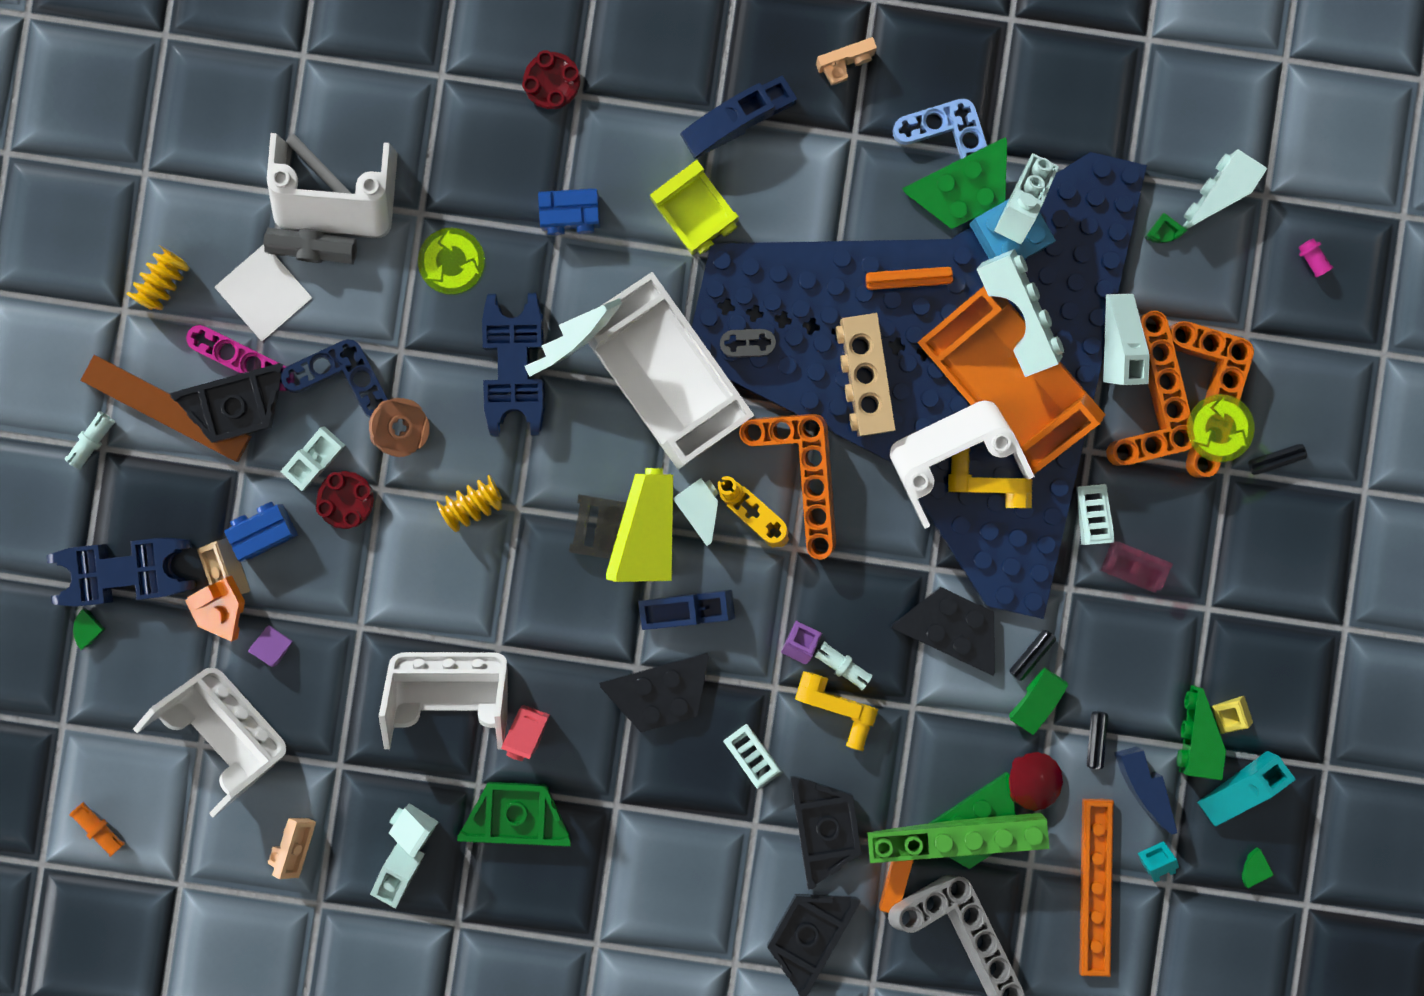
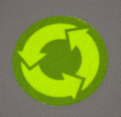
[418,228,485,294]
[1187,394,1255,462]

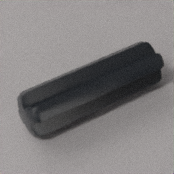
[1248,444,1307,475]
[1009,630,1056,681]
[1087,711,1108,769]

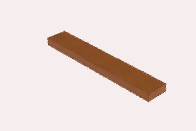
[80,355,252,462]

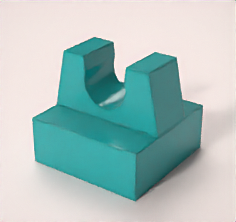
[1138,841,1179,882]

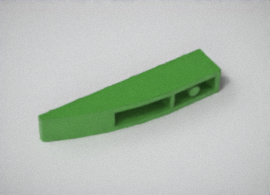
[867,813,1049,863]

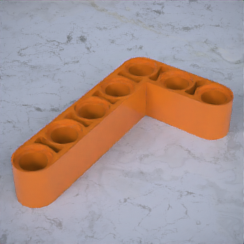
[1106,311,1195,466]
[1169,321,1254,478]
[739,414,836,560]

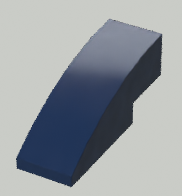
[638,590,735,630]
[1114,746,1177,835]

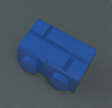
[538,189,600,235]
[224,502,298,562]

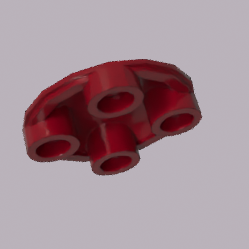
[522,50,580,109]
[316,471,374,529]
[1009,752,1063,811]

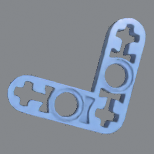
[892,99,987,159]

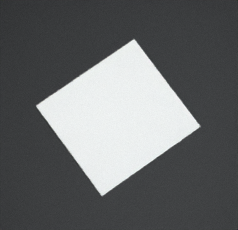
[215,244,312,341]

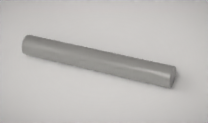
[286,134,352,194]

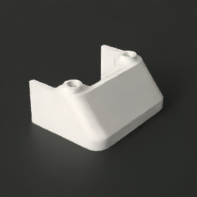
[267,133,398,238]
[890,401,1035,529]
[379,652,508,750]
[133,668,286,817]

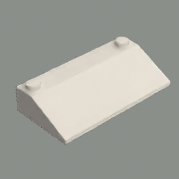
[588,272,754,470]

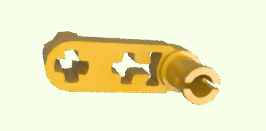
[948,448,1032,508]
[718,476,789,548]
[795,671,879,751]

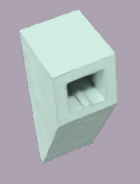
[1183,149,1268,229]
[994,153,1059,244]
[1103,294,1150,385]

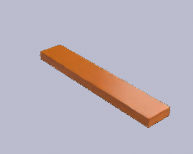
[1079,799,1114,977]

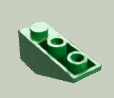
[1177,685,1226,780]

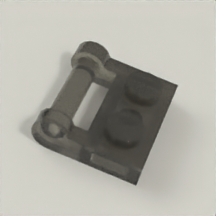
[569,494,627,559]

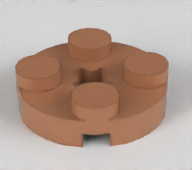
[369,398,430,457]

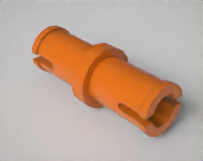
[69,802,125,857]

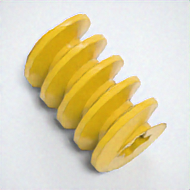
[126,245,190,310]
[437,474,503,532]

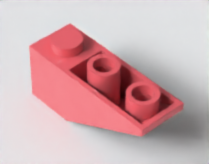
[501,705,550,761]

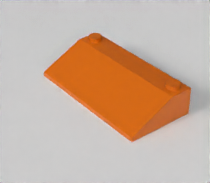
[917,286,1106,474]

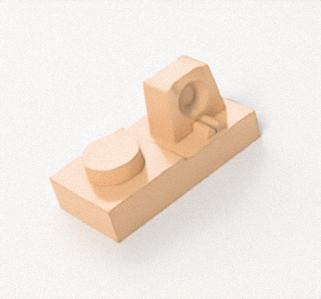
[816,37,877,85]
[268,818,316,879]

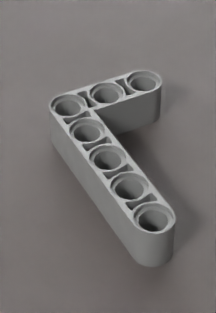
[888,875,1025,996]

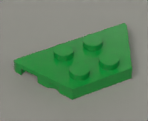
[902,137,1007,229]
[929,772,1016,869]
[457,782,571,846]

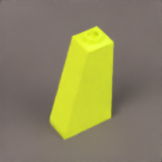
[606,468,673,582]

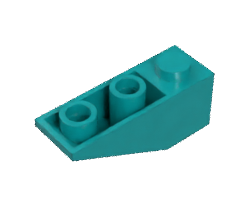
[1197,751,1296,827]

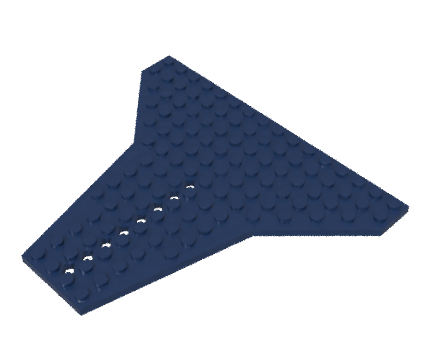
[692,152,1147,619]

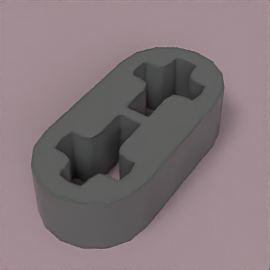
[720,329,776,358]

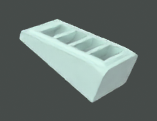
[1076,484,1114,545]
[723,724,783,789]

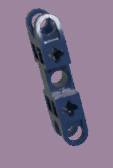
[482,293,545,437]
[47,538,196,606]

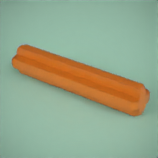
[865,267,953,290]

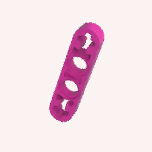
[186,325,295,392]

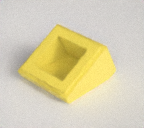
[1212,696,1253,734]

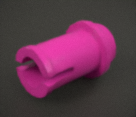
[1298,238,1333,278]

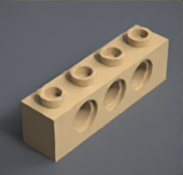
[836,313,895,437]

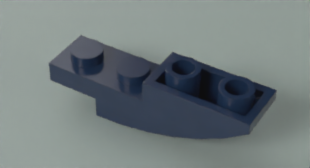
[680,75,797,159]

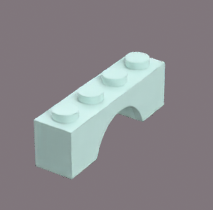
[977,249,1064,377]

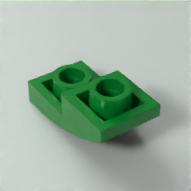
[1009,667,1068,735]

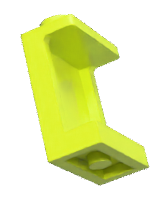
[650,160,739,255]

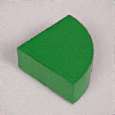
[1144,213,1187,243]
[73,608,106,650]
[1242,847,1274,888]

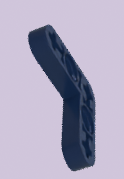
[281,339,388,418]

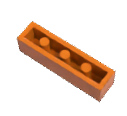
[879,860,913,913]

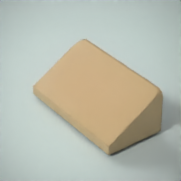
[197,538,250,595]

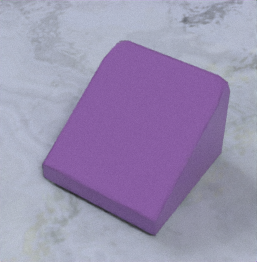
[781,621,822,664]
[248,625,293,667]

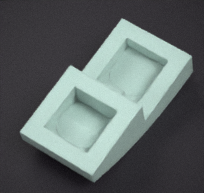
[280,426,346,491]

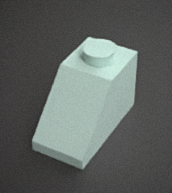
[673,478,719,546]
[389,803,439,858]
[370,843,425,909]

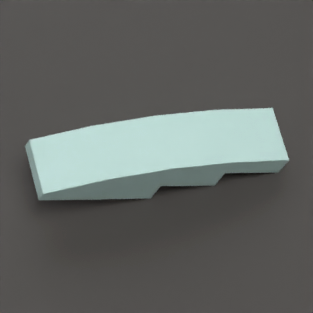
[525,298,622,377]

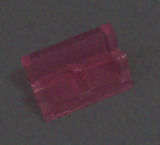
[1100,541,1173,593]

